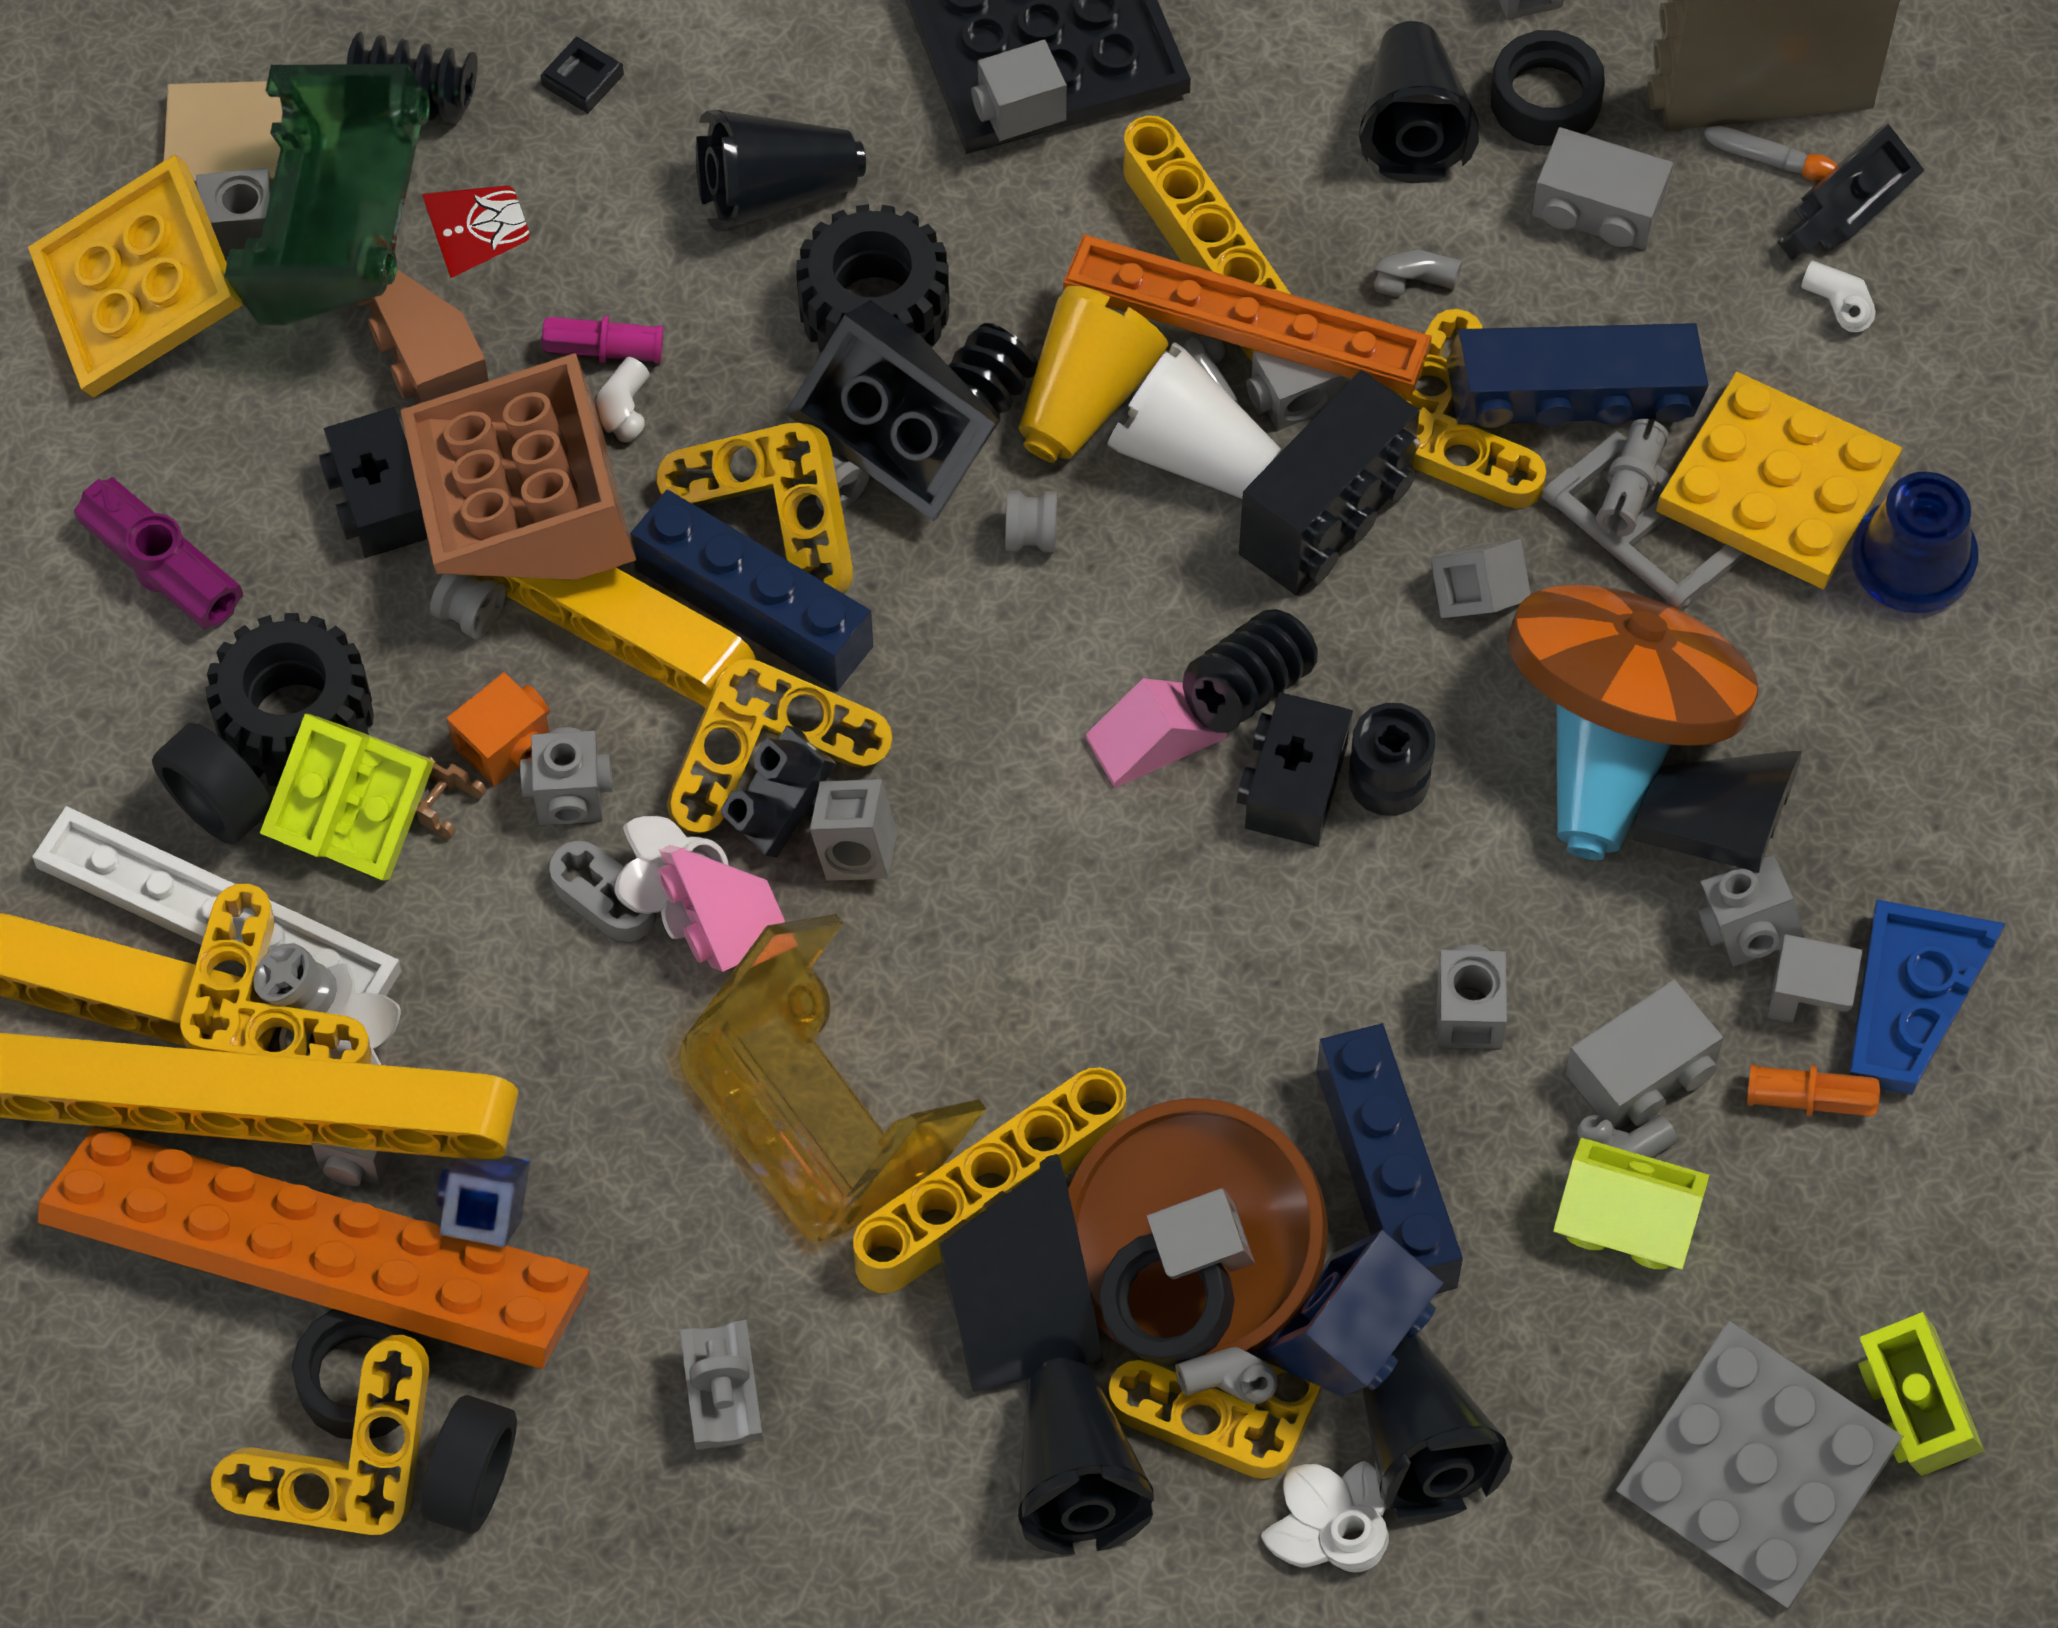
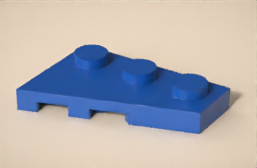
[1849,900,2005,1095]

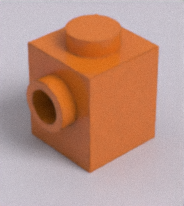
[446,672,550,787]

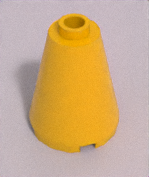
[1018,286,1169,463]

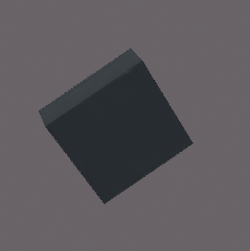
[540,36,624,114]

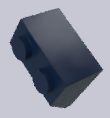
[1258,1230,1443,1397]

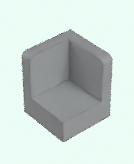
[1430,538,1531,618]
[1767,934,1862,1023]
[1147,1188,1255,1279]

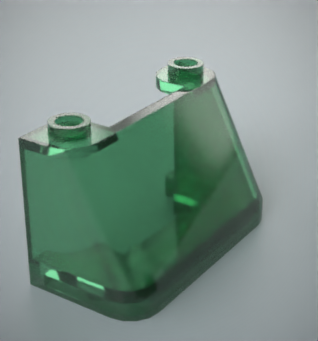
[224,64,430,326]

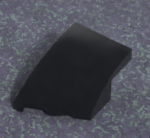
[1633,751,1802,873]
[938,1154,1104,1392]

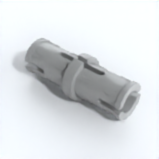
[1596,419,1669,537]

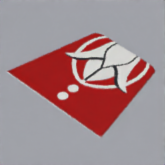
[422,185,530,278]

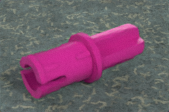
[541,315,664,364]

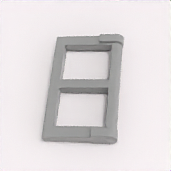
[1541,431,1748,611]

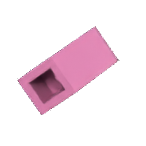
[657,845,793,972]

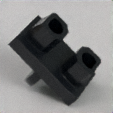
[720,725,837,858]

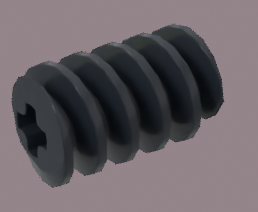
[346,31,478,125]
[948,323,1038,428]
[1183,609,1318,733]

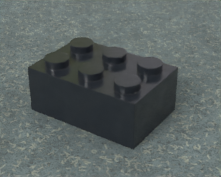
[1239,369,1420,596]

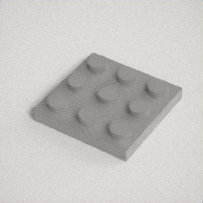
[1616,1320,1904,1608]

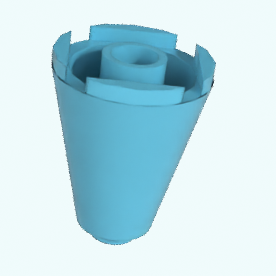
[1556,703,1671,860]

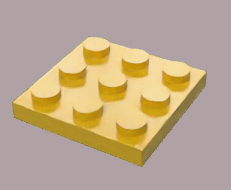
[28,154,243,398]
[1656,371,1903,590]

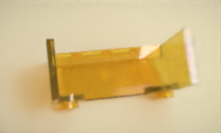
[680,914,987,1241]

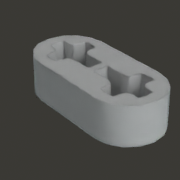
[549,841,656,942]

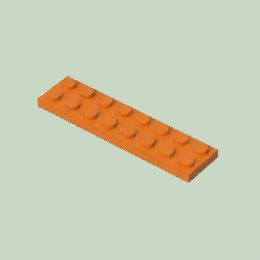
[38,1127,590,1369]

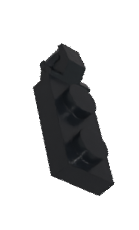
[1777,124,1924,260]

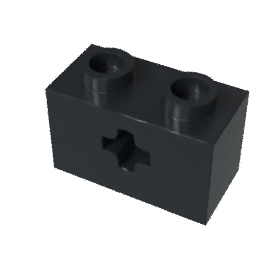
[318,407,428,558]
[1237,692,1353,847]

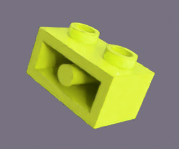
[1553,1137,1710,1270]
[1858,1312,1985,1476]

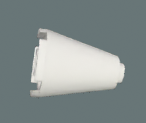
[1108,342,1281,499]

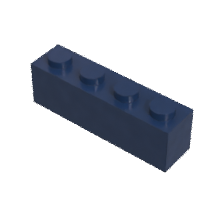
[1447,323,1709,428]
[630,489,873,692]
[1316,1023,1463,1294]

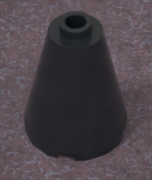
[1359,21,1479,183]
[695,110,866,231]
[1362,1334,1513,1522]
[1018,1358,1155,1554]

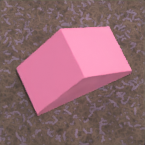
[1086,678,1227,788]

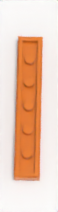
[1063,234,1432,396]

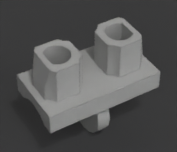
[679,1320,763,1450]

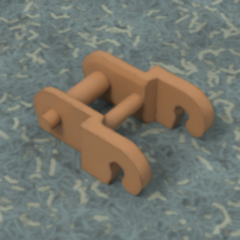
[416,756,486,839]

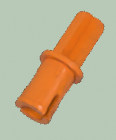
[1747,1064,1880,1117]

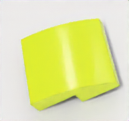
[260,714,435,880]

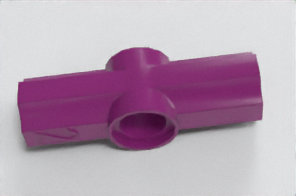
[74,477,243,630]

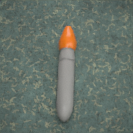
[1704,126,1838,182]

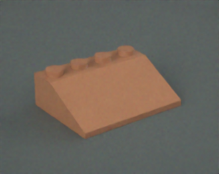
[400,353,636,580]

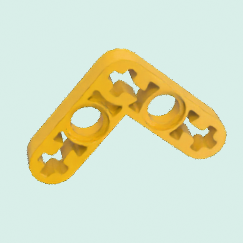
[1393,309,1546,509]
[657,423,853,594]
[667,659,892,835]
[180,884,372,1064]
[211,1335,429,1535]
[1108,1360,1323,1479]

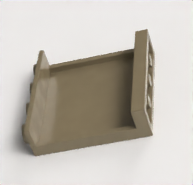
[1647,0,1900,131]

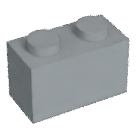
[1532,127,1674,251]
[1565,979,1724,1130]

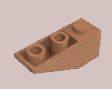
[345,243,489,404]

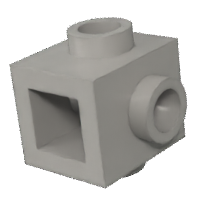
[520,727,613,825]
[1697,854,1805,967]

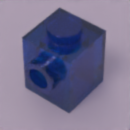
[436,1155,530,1247]

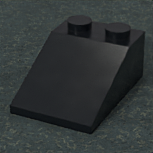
[785,300,999,521]

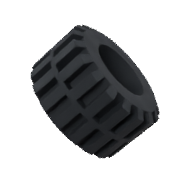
[796,204,950,353]
[205,613,374,787]

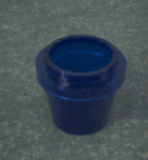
[1851,472,1979,613]

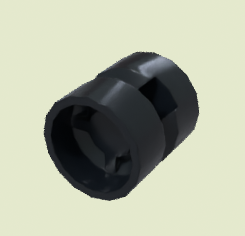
[1348,703,1435,816]

